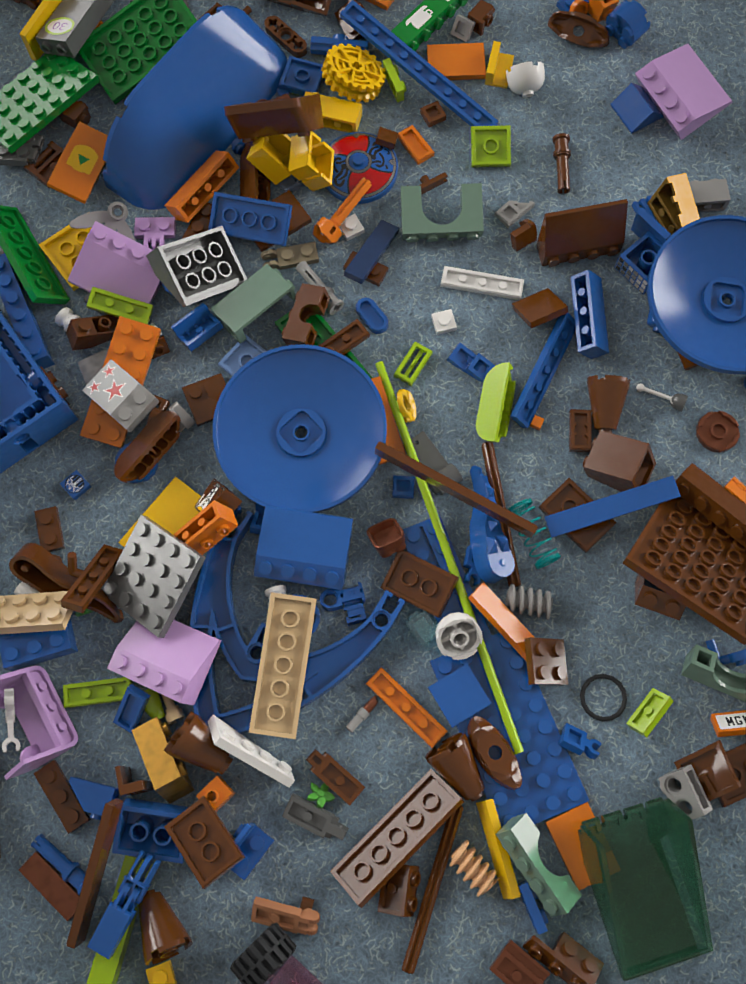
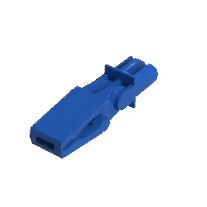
[87,850,162,959]

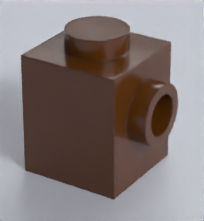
[59,101,91,129]

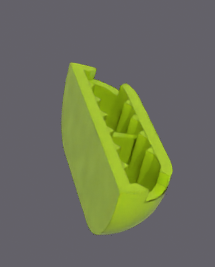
[476,362,516,443]

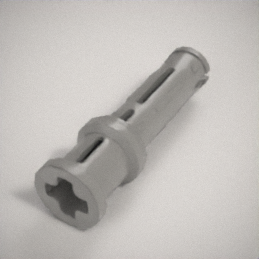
[296,261,344,315]

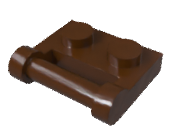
[24,141,64,189]

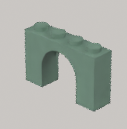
[400,183,484,242]

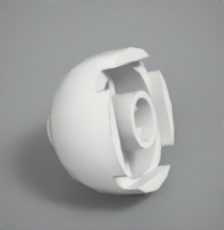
[506,61,545,98]
[435,612,483,660]

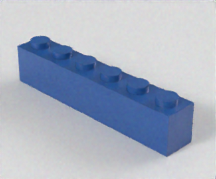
[0,253,55,369]

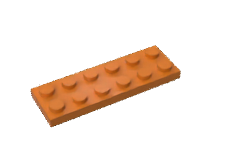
[80,316,161,448]

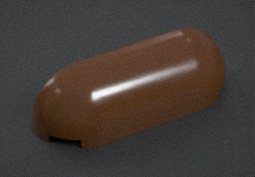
[240,142,270,201]
[114,410,181,483]

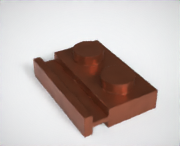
[489,939,551,984]

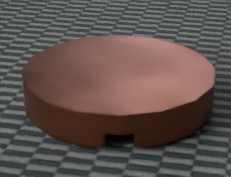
[696,411,740,452]

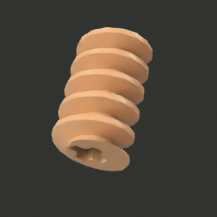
[449,840,500,897]

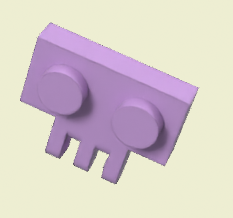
[134,217,176,250]

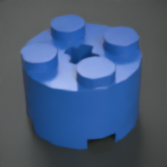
[605,0,650,49]

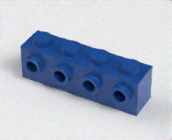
[571,269,609,359]

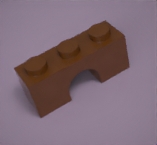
[282,283,330,346]

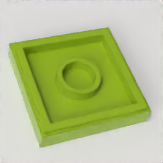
[471,125,511,167]

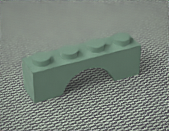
[681,644,746,702]
[496,813,582,917]

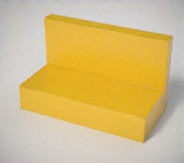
[485,41,514,89]

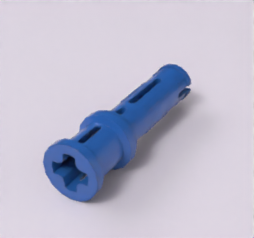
[31,834,86,896]

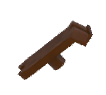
[407,172,448,195]

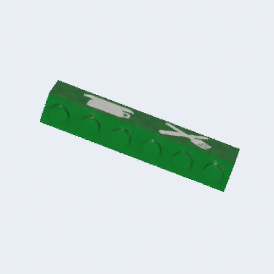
[391,0,468,52]

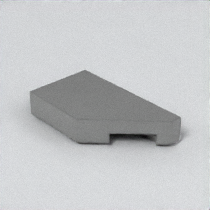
[494,200,535,228]

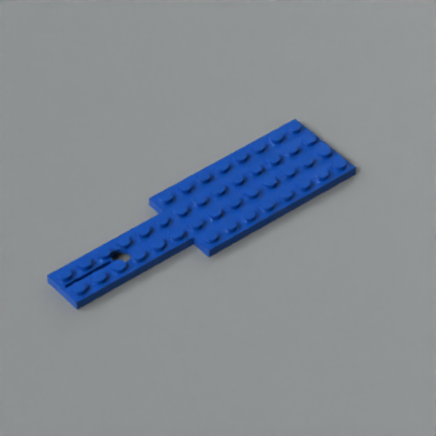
[402,515,590,828]

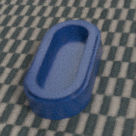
[356,298,388,334]

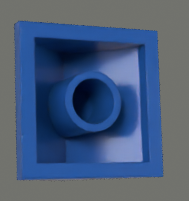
[611,83,664,134]

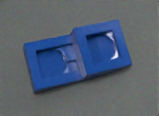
[446,342,495,382]

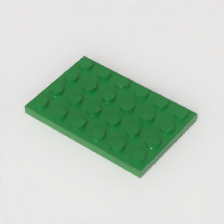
[79,0,197,105]
[0,54,100,154]

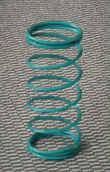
[507,498,561,569]

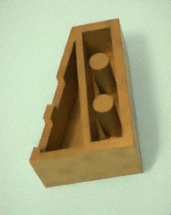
[647,173,700,235]
[132,717,195,804]

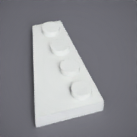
[208,715,295,788]

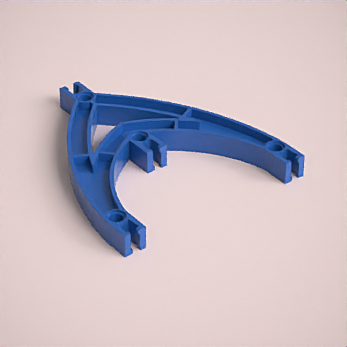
[190,506,405,734]

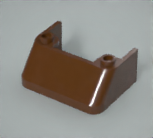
[224,94,324,143]

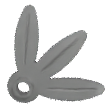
[69,202,135,241]

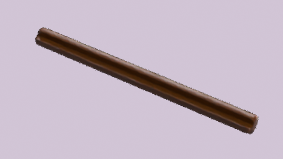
[481,442,521,587]
[402,806,463,974]

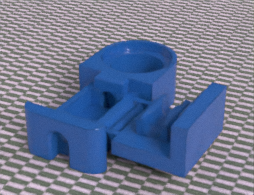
[320,582,367,626]

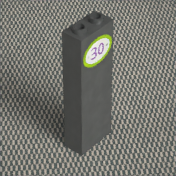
[35,0,115,57]

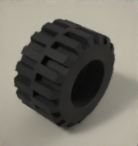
[230,923,296,984]

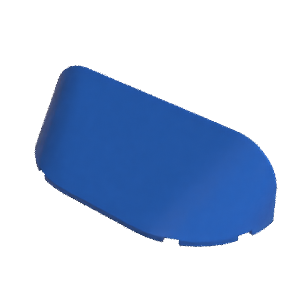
[103,6,288,210]

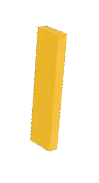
[476,799,521,899]

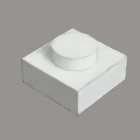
[339,214,365,241]
[431,309,457,335]

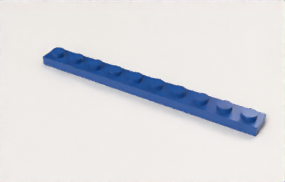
[340,0,498,126]

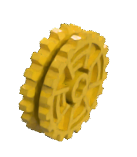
[321,43,386,103]

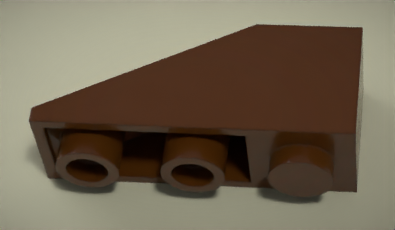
[66,315,119,351]

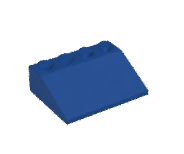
[254,505,353,590]

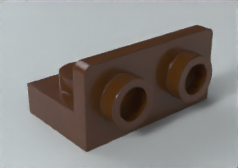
[377,864,421,917]

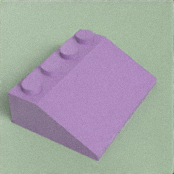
[635,44,732,140]
[68,221,162,304]
[107,620,222,705]

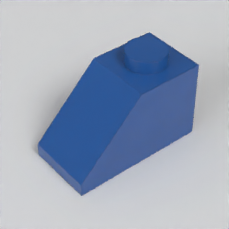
[69,777,119,820]

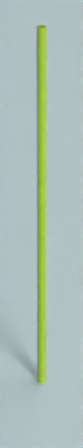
[375,361,524,755]

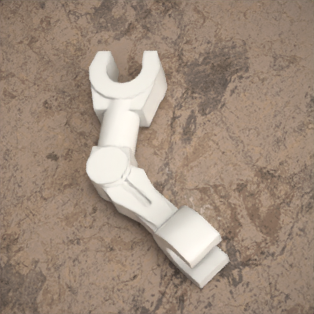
[2,688,21,753]

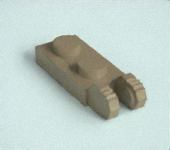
[260,241,319,270]

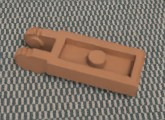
[251,896,320,936]

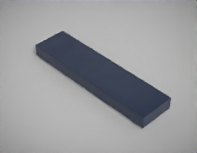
[344,220,399,284]

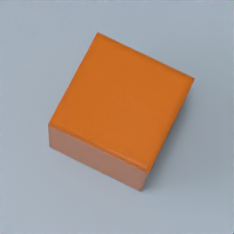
[530,415,545,430]

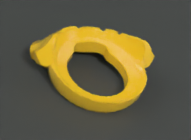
[397,389,417,423]

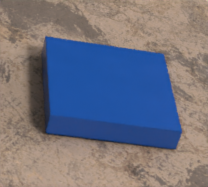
[279,56,323,96]
[631,208,671,244]
[428,664,492,728]

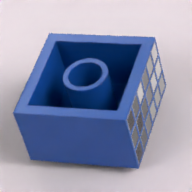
[615,231,663,295]

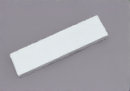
[440,266,524,300]

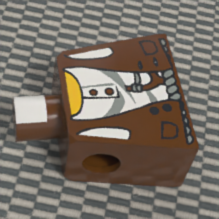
[195,478,242,512]

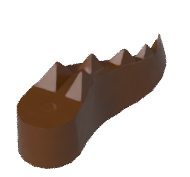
[9,543,124,623]

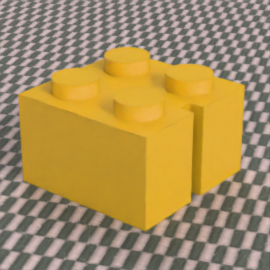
[288,131,334,191]
[246,134,291,185]

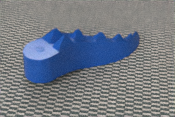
[469,465,515,584]

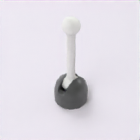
[636,383,688,412]

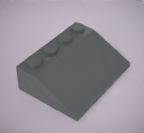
[146,226,247,307]

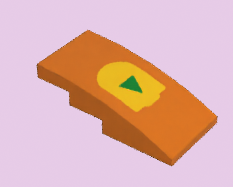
[47,122,108,204]

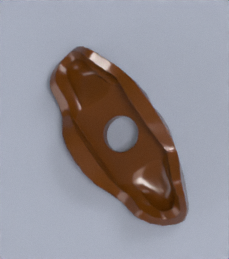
[548,10,609,48]
[468,716,522,790]

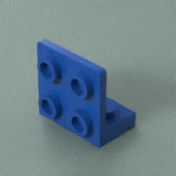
[231,822,275,880]

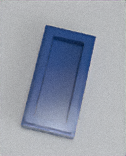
[113,684,151,734]

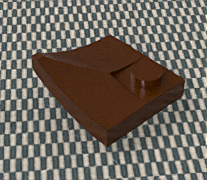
[182,373,226,427]
[674,740,742,801]

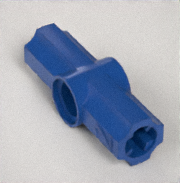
[310,34,369,55]

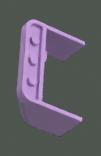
[0,666,78,780]

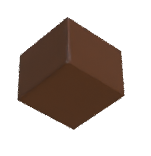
[300,896,315,910]

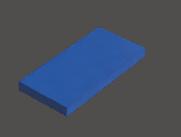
[208,192,293,247]

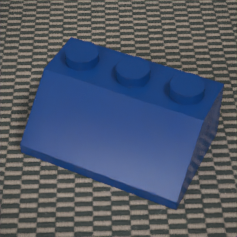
[112,798,189,864]

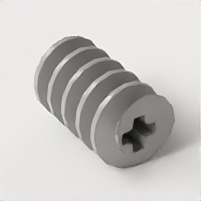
[505,584,553,620]

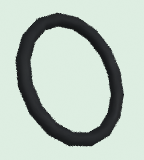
[580,674,627,722]

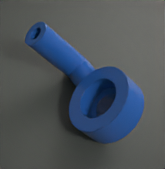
[705,639,746,666]

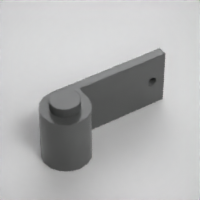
[403,431,463,495]

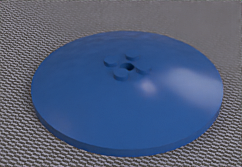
[647,215,746,374]
[213,344,387,513]

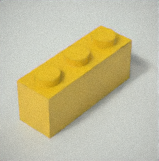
[304,91,362,133]

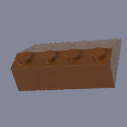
[536,199,628,267]

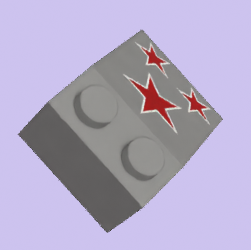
[82,359,159,433]

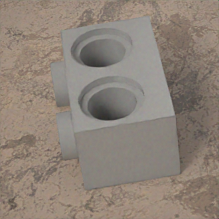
[658,764,713,824]

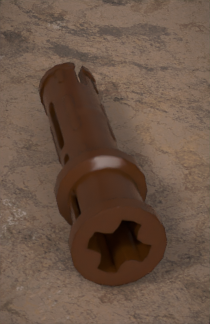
[552,133,571,194]

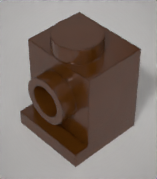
[467,0,495,36]

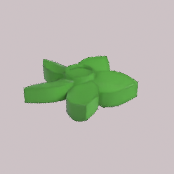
[307,782,335,809]

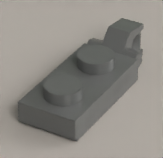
[282,793,349,840]

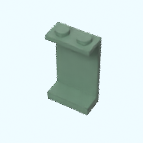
[210,264,296,344]

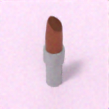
[346,695,378,733]

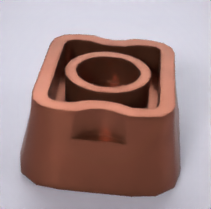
[366,518,406,558]

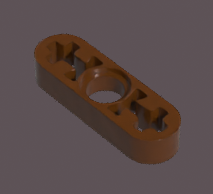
[264,16,307,58]

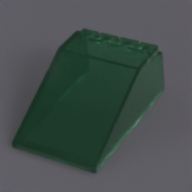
[578,797,713,982]

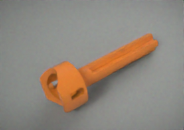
[313,177,372,244]

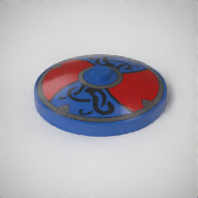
[325,132,398,204]

